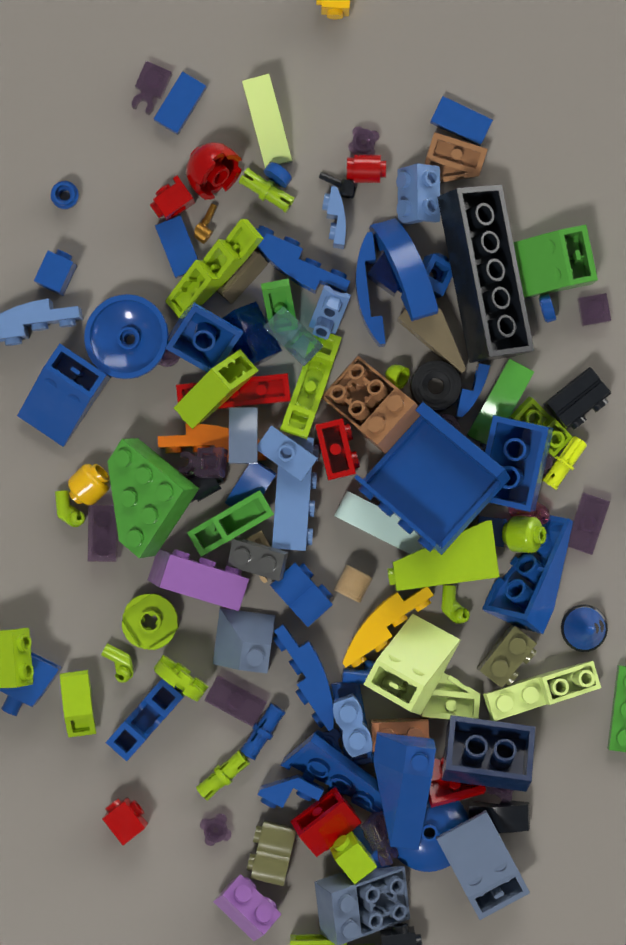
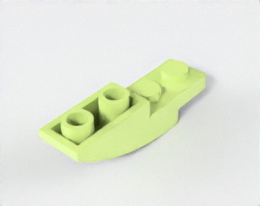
[483,661,601,721]

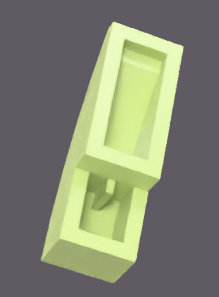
[242,74,292,168]

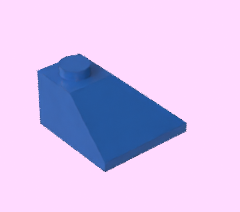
[165,303,243,373]

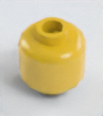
[68,464,110,505]

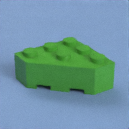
[107,438,199,558]

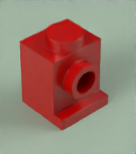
[150,175,195,220]

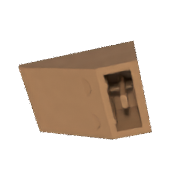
[322,356,420,454]

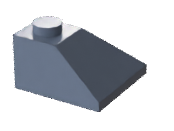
[213,608,275,673]

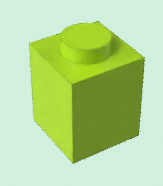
[329,831,377,884]

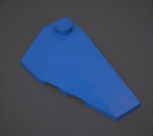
[482,515,573,634]
[373,732,436,850]

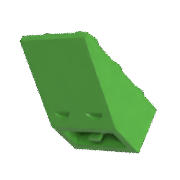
[513,224,598,298]

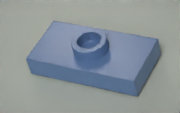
[258,425,318,482]

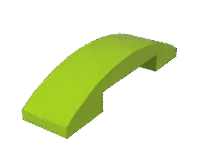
[280,333,342,439]

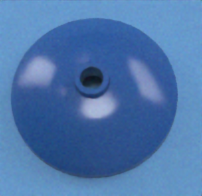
[84,294,169,379]
[386,799,469,872]

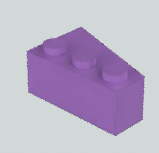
[148,549,249,611]

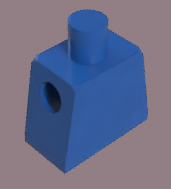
[0,652,63,716]

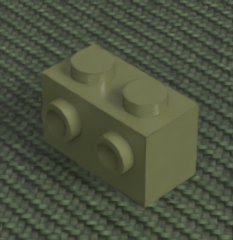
[477,624,537,688]

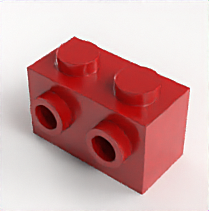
[315,418,360,481]
[290,787,362,857]

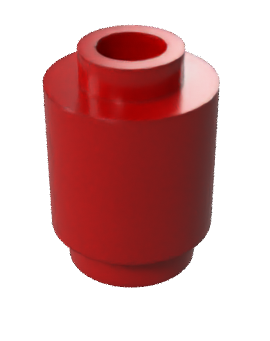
[347,155,386,183]

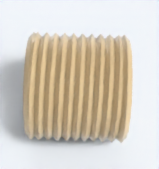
[334,565,373,603]

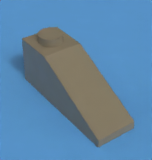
[397,300,466,375]

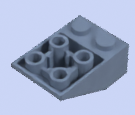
[436,810,530,920]
[314,866,410,945]

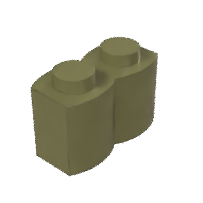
[246,820,296,886]

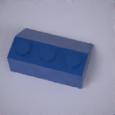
[485,415,554,512]

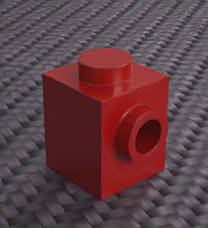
[102,797,148,846]

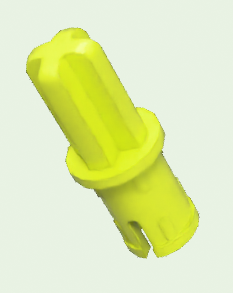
[542,436,587,490]

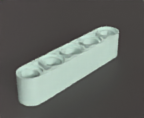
[334,491,424,554]

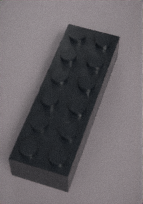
[437,185,534,363]

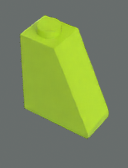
[174,350,259,429]

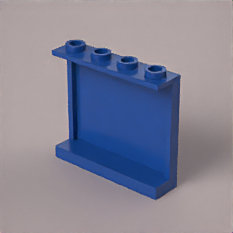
[354,402,511,555]

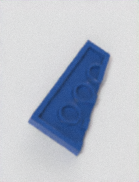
[280,733,385,819]

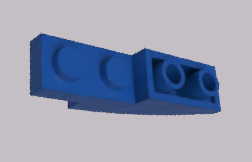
[255,225,350,294]
[273,623,334,731]

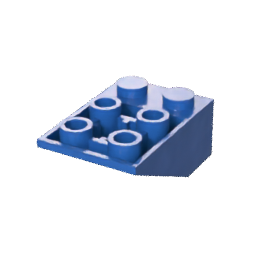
[17,344,111,447]

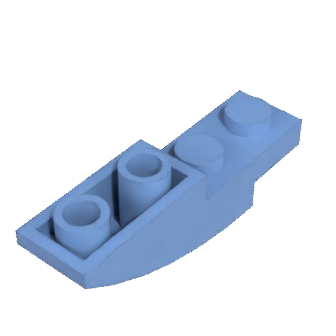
[0,298,83,346]

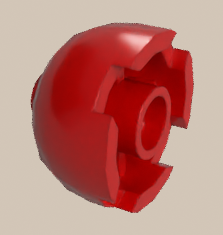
[186,142,242,200]

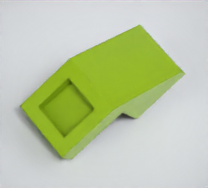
[60,670,96,738]

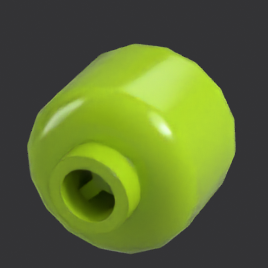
[502,516,546,553]

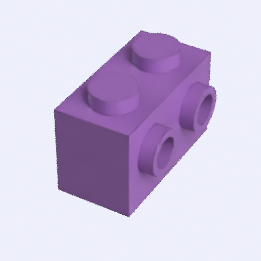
[213,874,281,941]

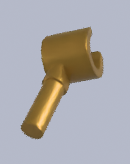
[194,203,217,244]

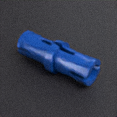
[240,703,286,760]

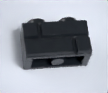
[543,367,611,430]

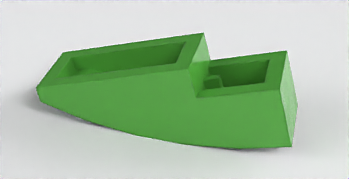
[467,358,534,444]
[187,490,274,557]

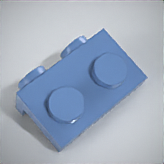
[396,163,440,226]

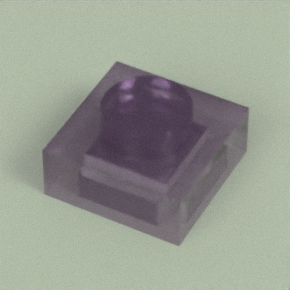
[577,293,611,327]

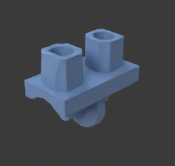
[308,285,351,340]

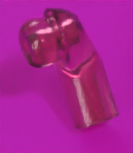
[507,502,550,525]

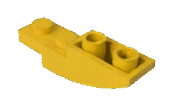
[342,587,434,668]

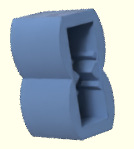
[333,694,372,758]

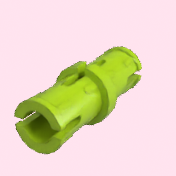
[239,168,295,213]
[196,750,250,801]

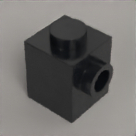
[380,923,422,945]

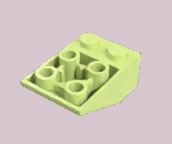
[363,614,461,715]

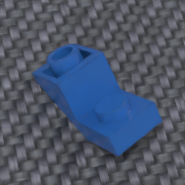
[257,774,324,809]

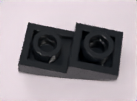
[469,799,530,833]

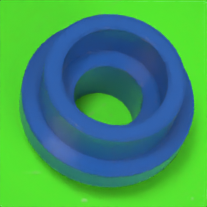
[51,181,79,209]

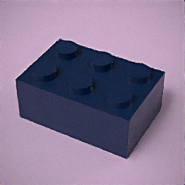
[442,715,536,792]

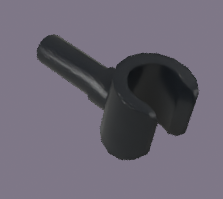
[319,172,356,199]

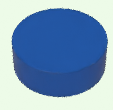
[263,162,292,188]
[538,293,556,323]

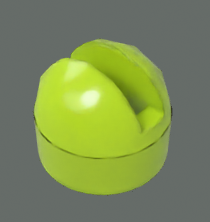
[385,364,410,389]

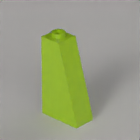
[387,520,499,591]

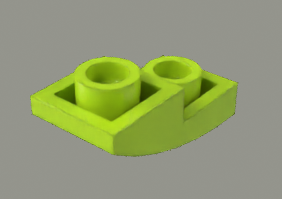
[510,396,573,457]

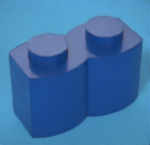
[270,562,333,627]

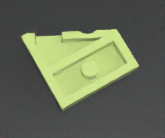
[421,673,480,720]

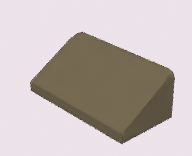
[217,250,268,304]

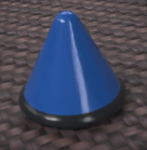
[561,604,608,652]

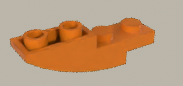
[158,424,267,462]

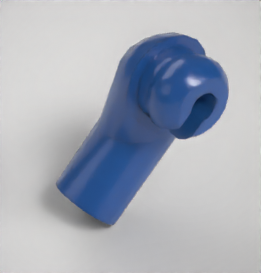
[342,660,376,684]

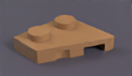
[424,132,488,183]

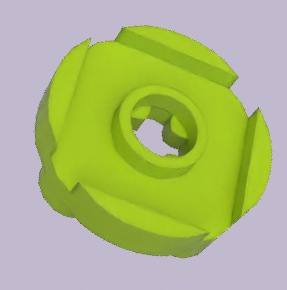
[122,594,179,650]
[153,655,209,702]

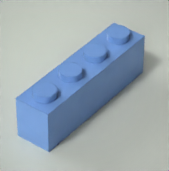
[272,436,319,551]

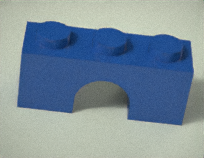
[105,679,185,761]

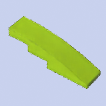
[165,219,264,318]

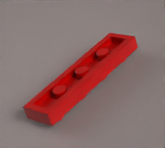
[176,373,291,409]

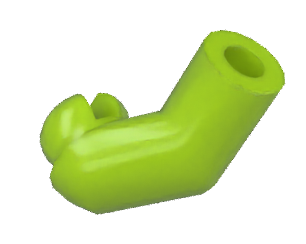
[55,490,85,527]
[441,585,470,624]

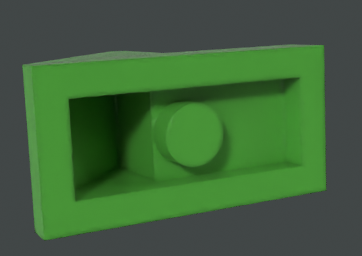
[261,278,298,334]

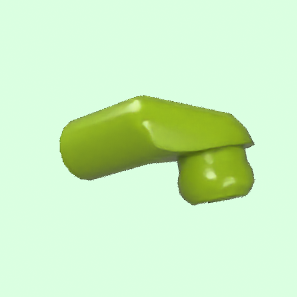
[101,643,134,683]

